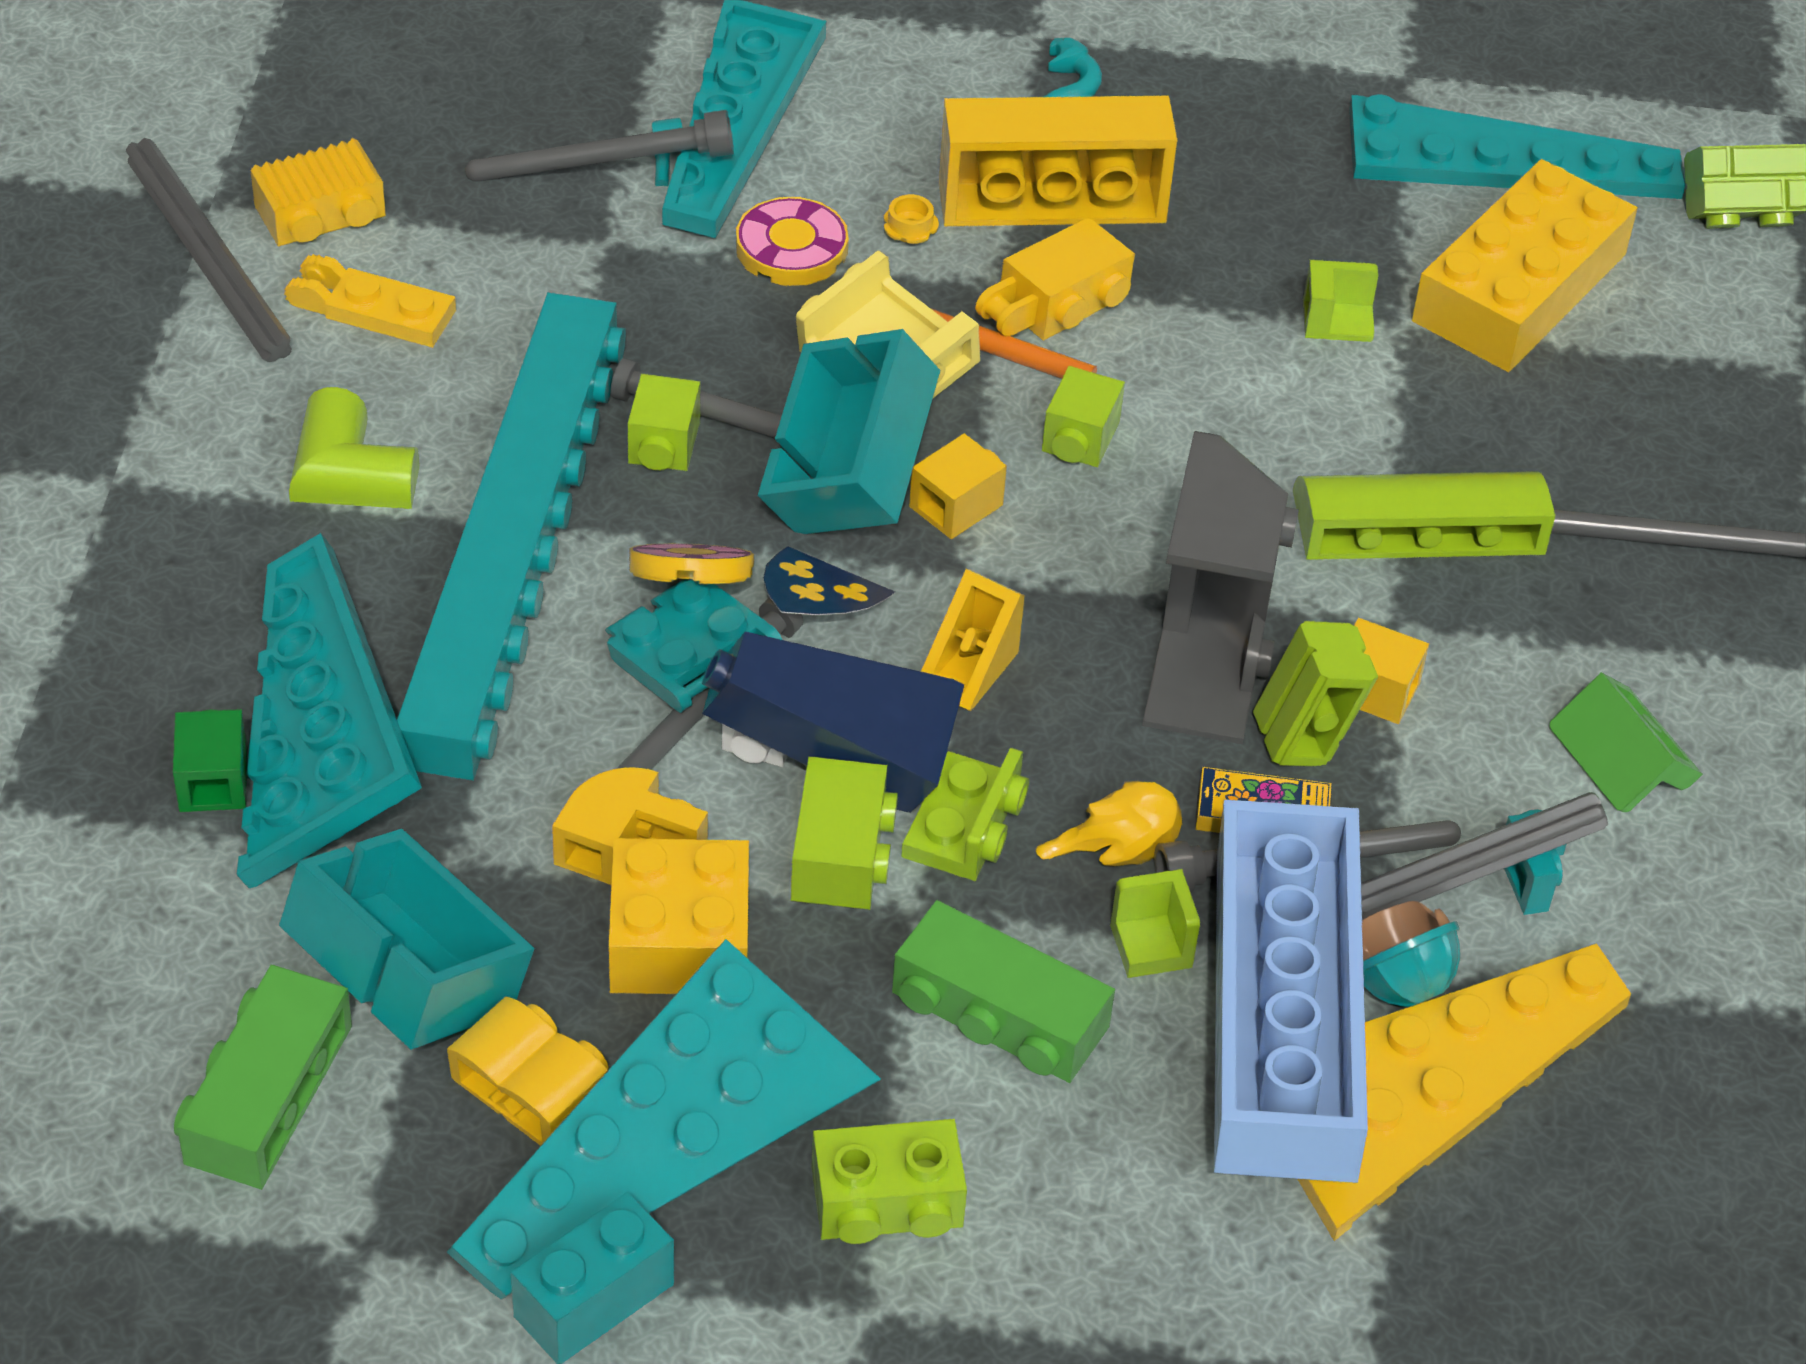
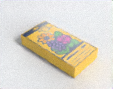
[1196,767,1331,833]

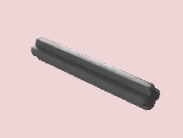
[1361,792,1608,919]

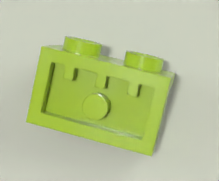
[901,748,1030,881]

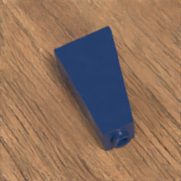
[702,632,964,813]

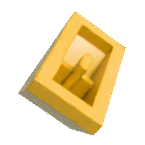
[921,569,1025,711]

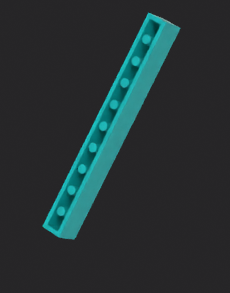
[397,292,626,781]

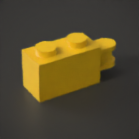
[975,217,1135,341]

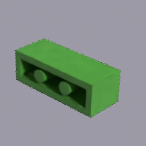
[892,900,1115,1083]
[174,964,352,1190]

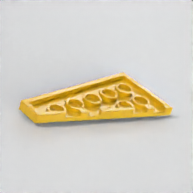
[1297,943,1631,1241]

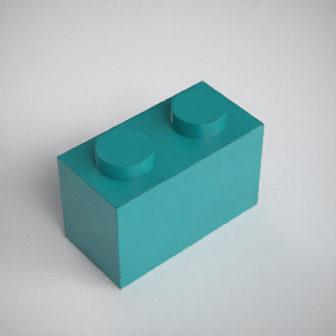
[511,1192,674,1364]

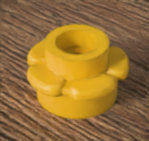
[884,194,939,244]

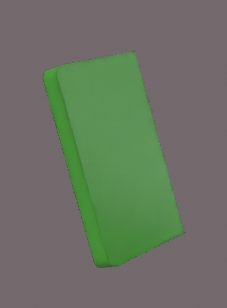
[1549,672,1703,812]

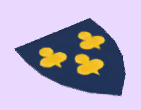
[763,546,895,615]

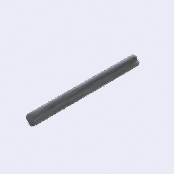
[126,138,292,362]

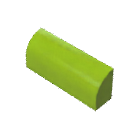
[1293,471,1556,560]

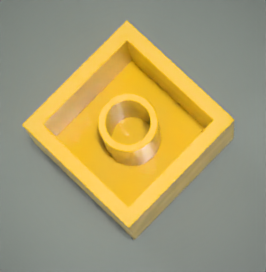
[609,838,749,994]

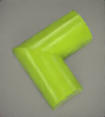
[289,387,420,509]

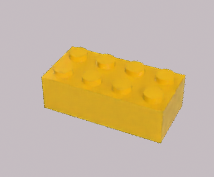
[939,96,1177,226]
[1412,159,1638,373]

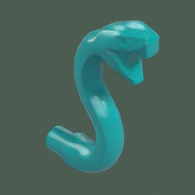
[1043,38,1102,97]

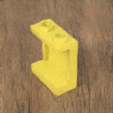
[796,251,980,398]

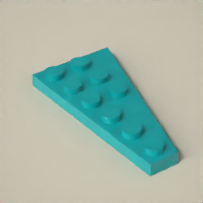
[447,939,881,1300]

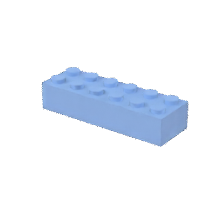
[1214,799,1368,1183]

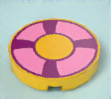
[736,197,849,286]
[629,543,754,584]

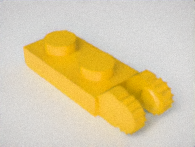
[284,254,456,348]

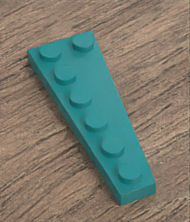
[662,0,827,238]
[1349,94,1686,199]

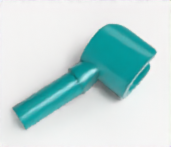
[652,118,683,186]

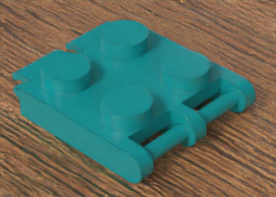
[605,579,782,713]

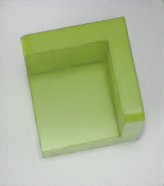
[1303,260,1379,342]
[1110,869,1200,978]

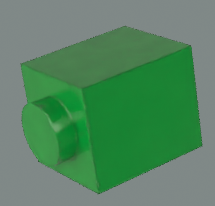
[173,709,247,812]

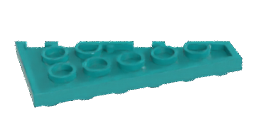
[237,533,422,888]

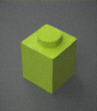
[1042,366,1125,467]
[628,374,700,471]

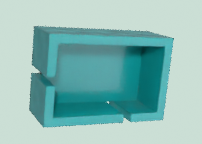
[757,329,941,534]
[279,828,535,1050]

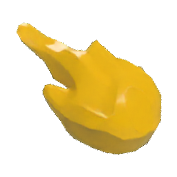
[1036,781,1182,866]

